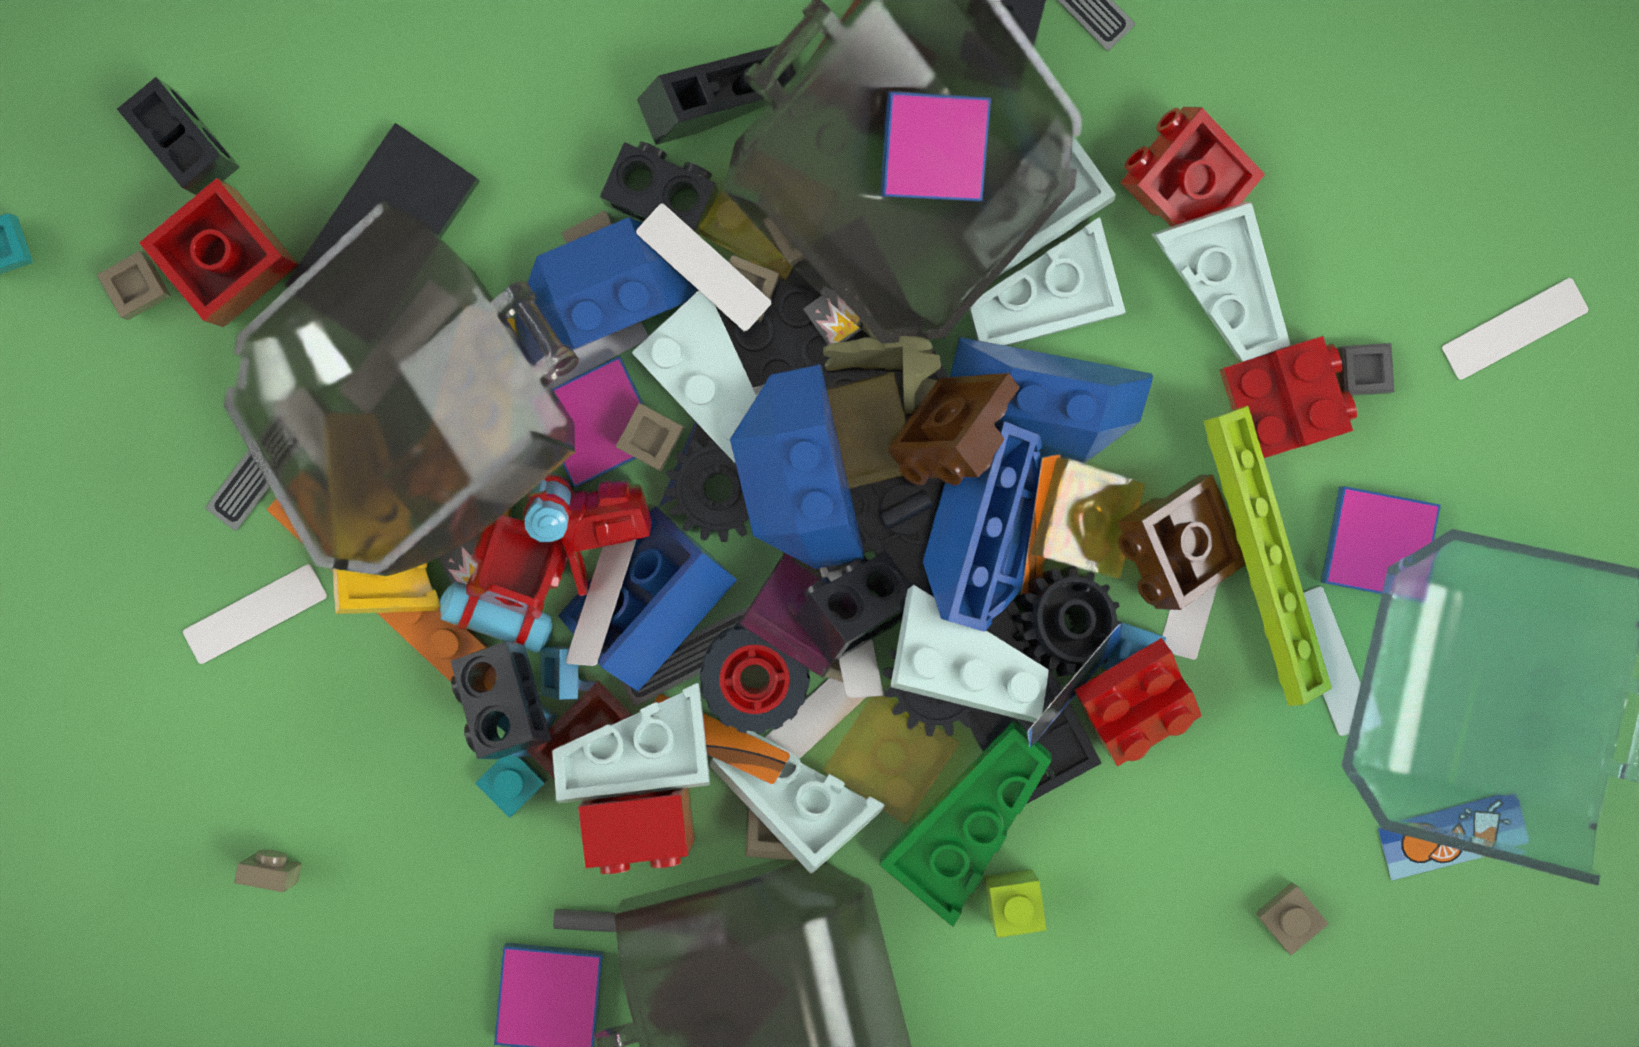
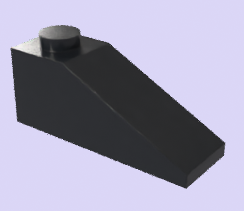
[637,44,803,145]

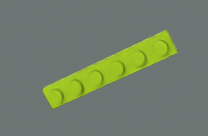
[1203,406,1332,706]

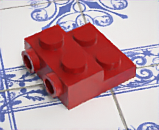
[1120,106,1265,227]
[1219,336,1357,458]
[1074,638,1202,767]

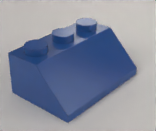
[558,506,737,692]

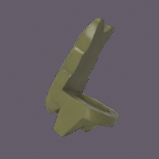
[823,334,941,414]

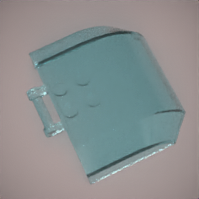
[1341,529,1639,886]

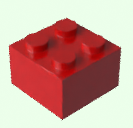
[139,178,299,328]
[578,788,695,874]

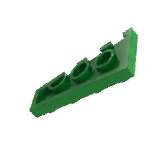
[879,721,1052,927]

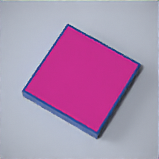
[880,91,991,201]
[531,356,645,488]
[1320,486,1441,602]
[494,943,604,1047]

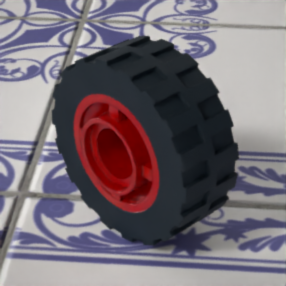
[700,622,810,734]

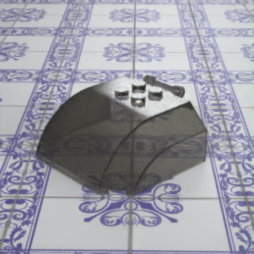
[723,0,1082,344]
[224,201,579,576]
[594,858,912,1047]

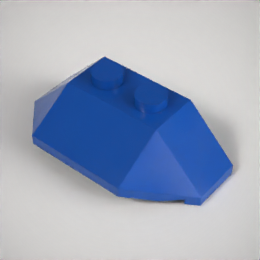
[515,217,699,367]
[949,337,1153,465]
[730,364,865,569]
[923,421,1042,632]

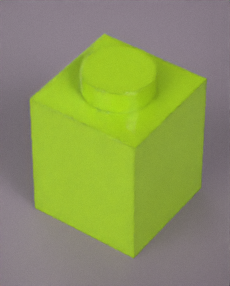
[984,869,1047,938]

